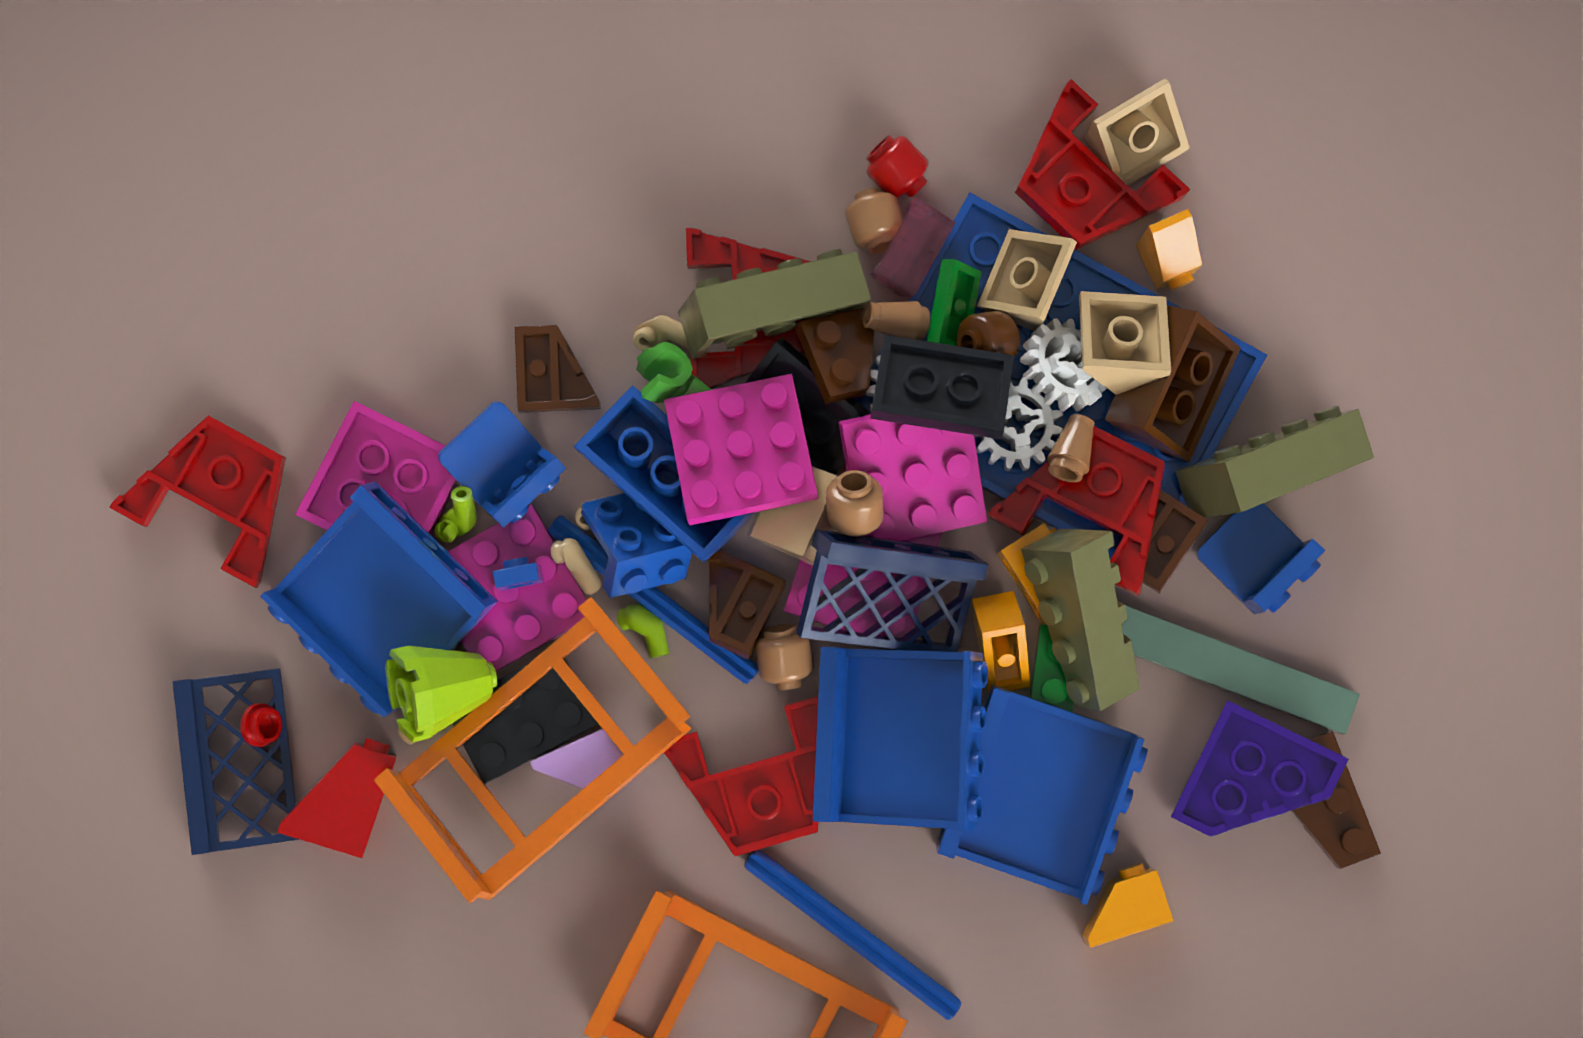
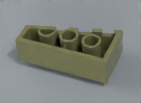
[678,249,871,360]
[1175,406,1374,517]
[1021,528,1140,711]

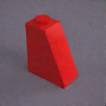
[277,738,396,858]

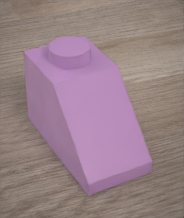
[530,729,628,789]

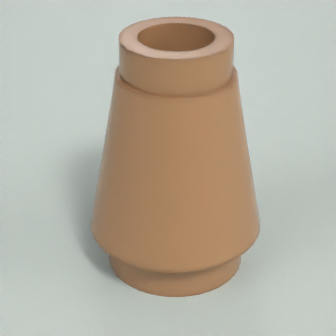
[863,301,930,341]
[1047,414,1094,482]

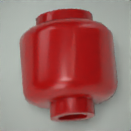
[866,135,929,198]

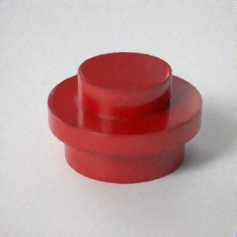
[240,703,282,747]

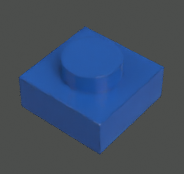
[493,557,544,591]

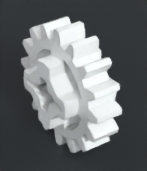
[1020,318,1107,412]
[974,377,1063,471]

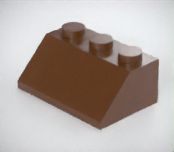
[1105,305,1241,463]

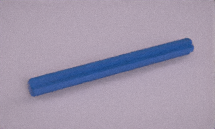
[548,515,758,684]
[744,849,962,1020]

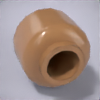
[845,188,906,254]
[826,470,884,537]
[755,624,814,690]

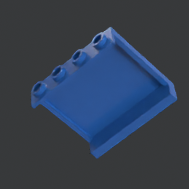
[260,481,498,718]
[813,647,988,831]
[936,684,1148,905]

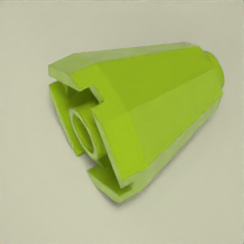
[385,646,497,743]

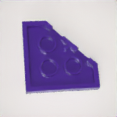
[1171,700,1349,837]

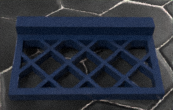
[796,529,989,652]
[172,668,300,855]

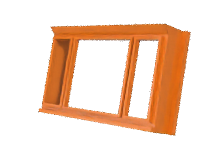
[374,597,692,903]
[583,889,908,1038]

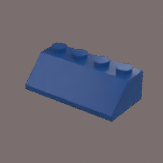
[574,385,755,563]

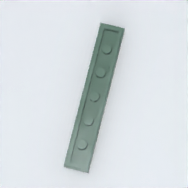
[1122,606,1360,734]

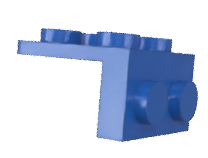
[438,401,566,528]
[581,493,692,598]
[1196,503,1326,615]

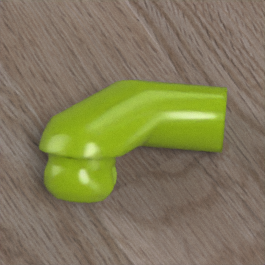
[435,486,477,543]
[617,604,670,659]

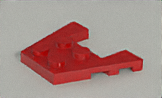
[1014,79,1190,250]
[686,228,812,388]
[109,415,286,588]
[988,426,1165,596]
[664,696,818,857]

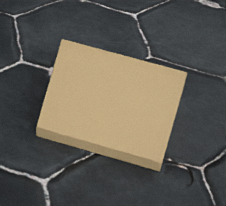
[1084,79,1190,185]
[977,229,1077,331]
[1079,291,1171,395]
[747,466,838,566]

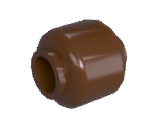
[956,311,1020,358]

